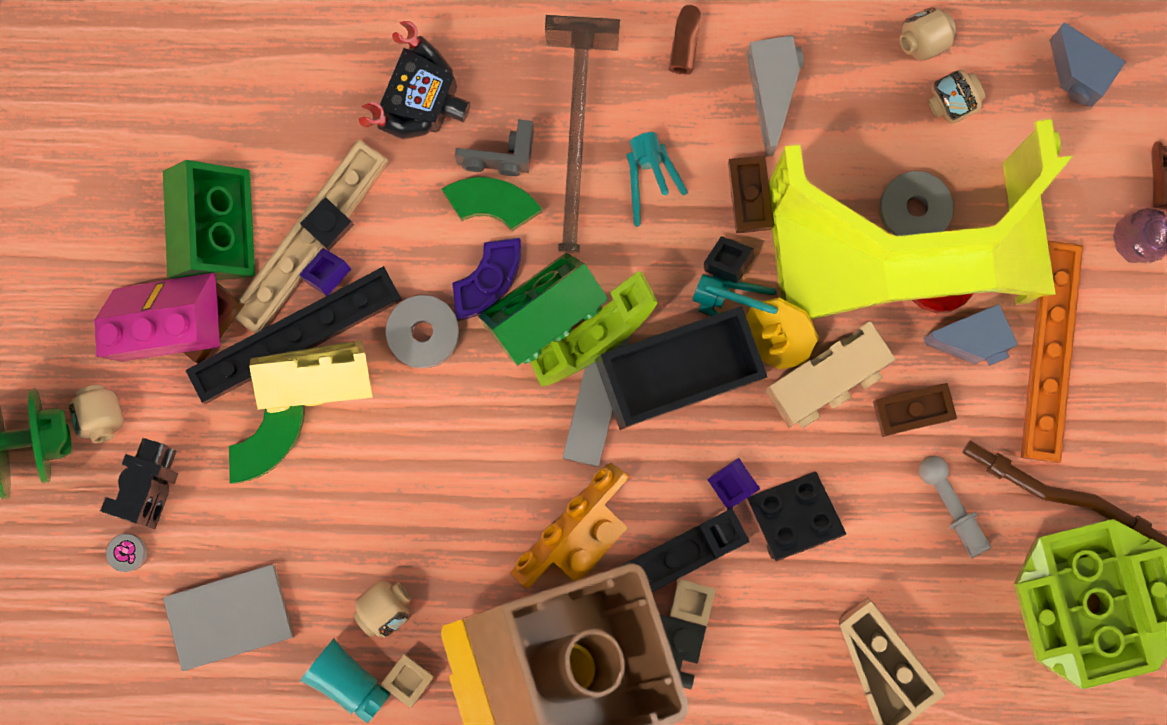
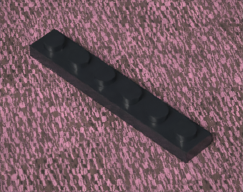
[185,266,402,404]

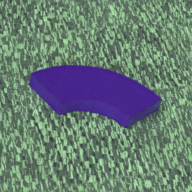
[452,238,521,321]

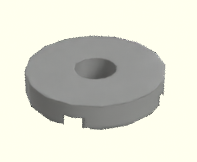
[879,171,954,236]
[385,295,460,369]

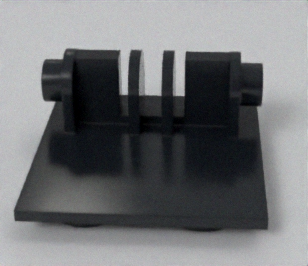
[747,472,846,562]

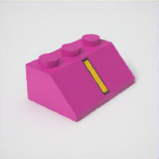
[94,273,220,362]

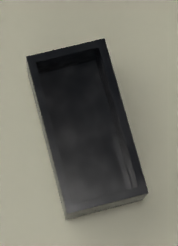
[595,306,768,430]

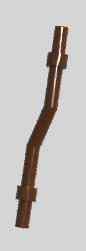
[962,440,1167,547]

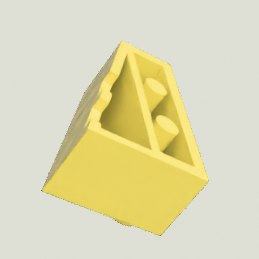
[249,340,373,413]

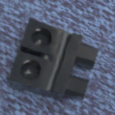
[100,437,178,529]

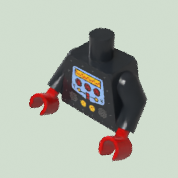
[359,21,471,139]

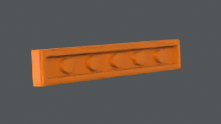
[1020,241,1083,463]

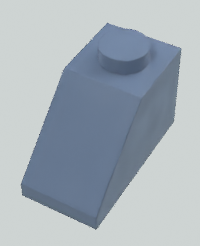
[1050,22,1126,107]
[923,304,1018,366]

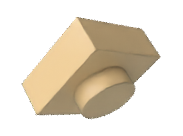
[669,579,716,626]
[381,653,435,708]

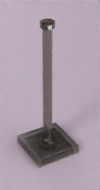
[545,15,620,253]

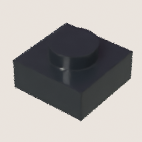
[300,197,354,251]
[704,236,754,284]

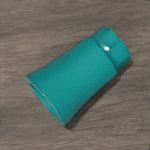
[300,638,390,723]

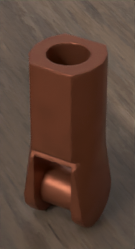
[668,5,701,75]
[1151,142,1167,209]

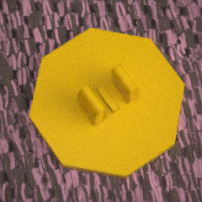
[746,298,819,370]

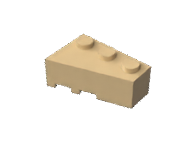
[765,321,896,429]
[838,597,945,725]

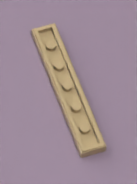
[235,139,389,333]

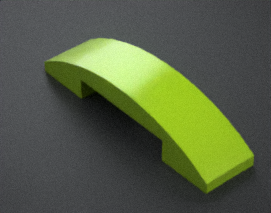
[530,271,658,387]

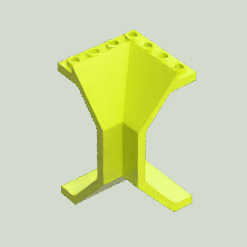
[768,119,1073,319]

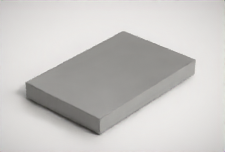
[163,564,294,671]

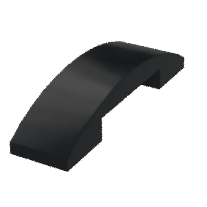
[617,508,750,592]

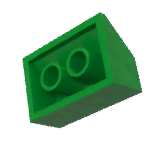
[163,160,255,280]
[478,253,609,366]

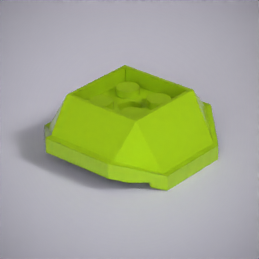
[1014,519,1167,689]

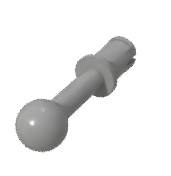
[919,456,992,559]

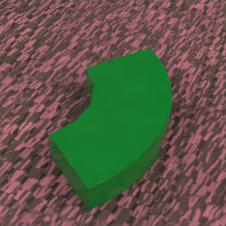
[442,177,542,231]
[229,405,305,484]

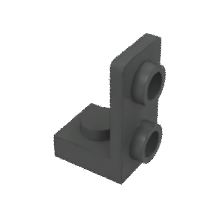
[455,119,534,176]

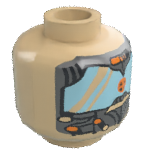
[899,7,956,61]
[927,70,986,124]
[69,385,124,443]
[354,580,412,638]

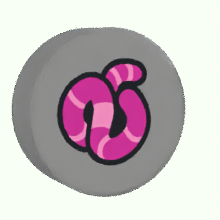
[106,534,147,572]

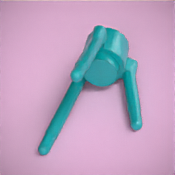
[626,132,688,227]
[692,274,777,316]

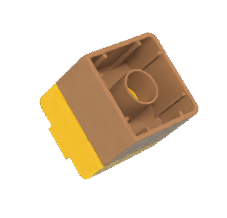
[441,564,688,725]

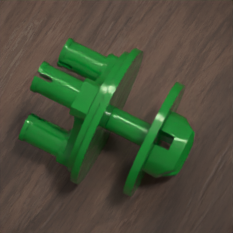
[0,388,72,499]

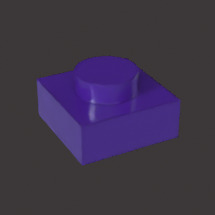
[299,248,352,296]
[707,458,760,510]

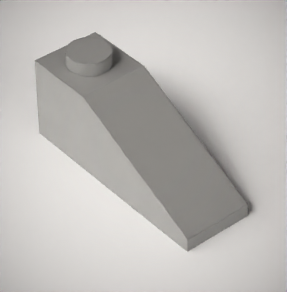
[746,35,804,157]

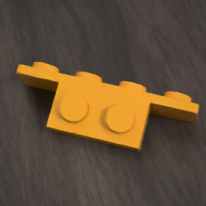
[510,463,629,589]

